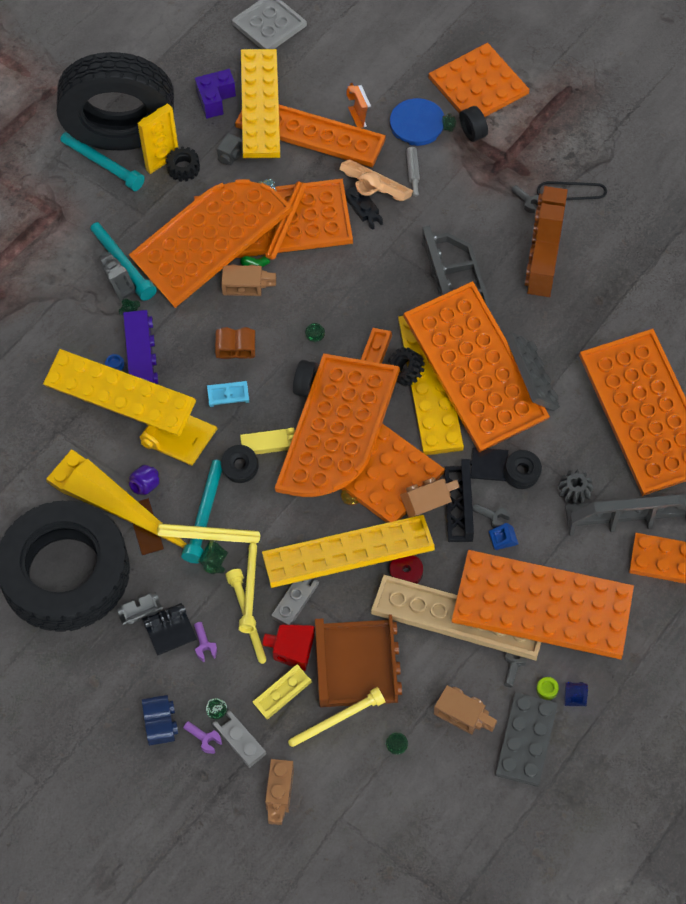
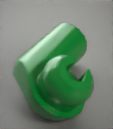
[240,255,270,267]

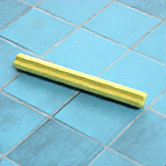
[157,524,260,543]

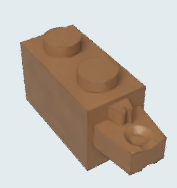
[222,264,277,296]
[400,477,460,518]
[434,685,497,735]
[265,759,294,825]

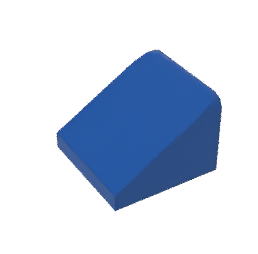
[489,523,518,550]

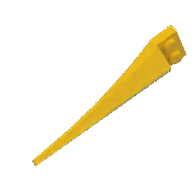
[46,449,187,548]

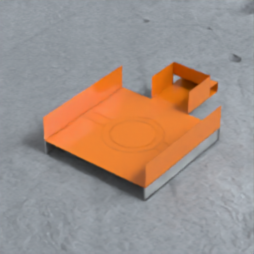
[346,83,371,128]

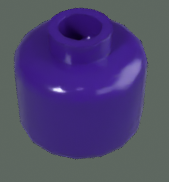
[129,465,160,495]

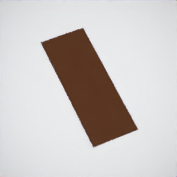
[133,498,164,555]

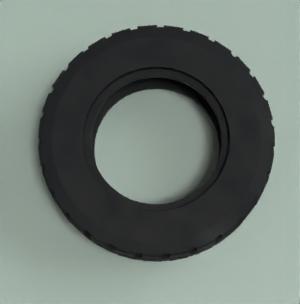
[56,52,174,151]
[0,500,130,632]

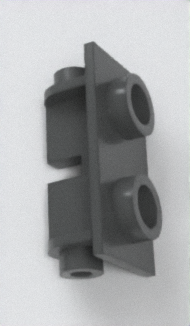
[116,592,163,625]

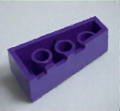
[123,310,159,384]

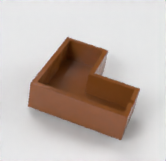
[525,186,568,297]

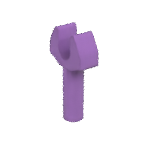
[194,622,217,662]
[183,721,222,754]

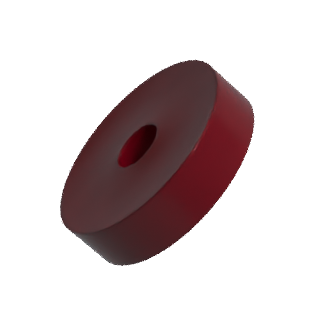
[390,555,423,584]

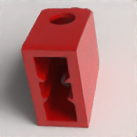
[263,624,315,671]

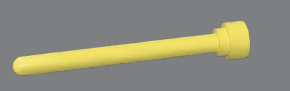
[239,543,257,633]
[225,569,267,664]
[288,687,385,747]

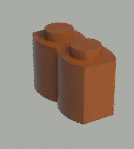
[215,327,256,359]

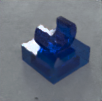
[564,682,588,706]

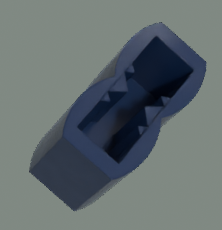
[142,695,178,746]

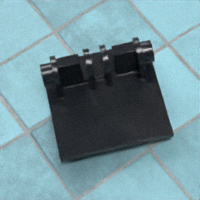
[142,603,197,656]

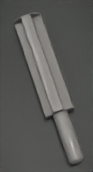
[406,147,420,197]

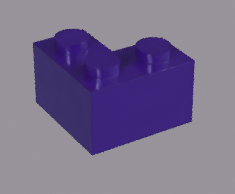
[195,69,236,119]

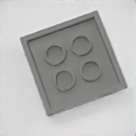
[232,0,307,49]

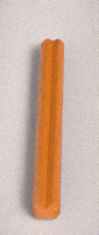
[265,181,306,260]

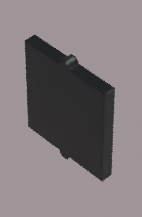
[470,447,509,481]

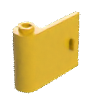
[140,415,217,466]

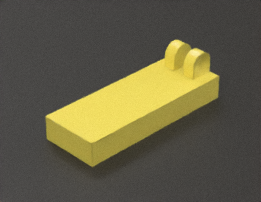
[240,428,295,454]
[253,664,312,720]

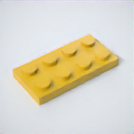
[138,103,179,174]

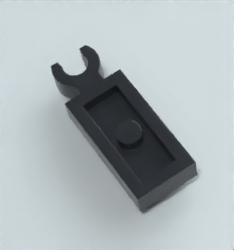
[345,185,383,230]

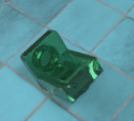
[198,541,228,574]

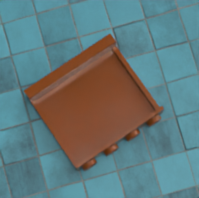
[315,614,402,707]

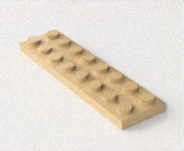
[371,575,542,661]

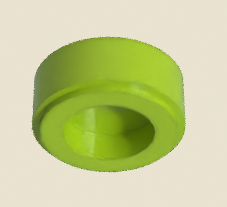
[536,677,559,700]

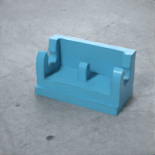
[207,381,249,407]

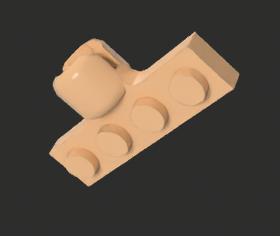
[339,159,413,201]

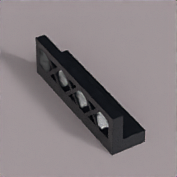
[444,459,474,542]

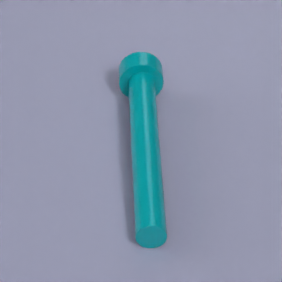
[60,132,145,191]
[90,222,157,301]
[181,460,222,564]

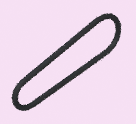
[537,181,607,200]

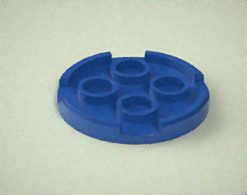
[390,98,445,146]

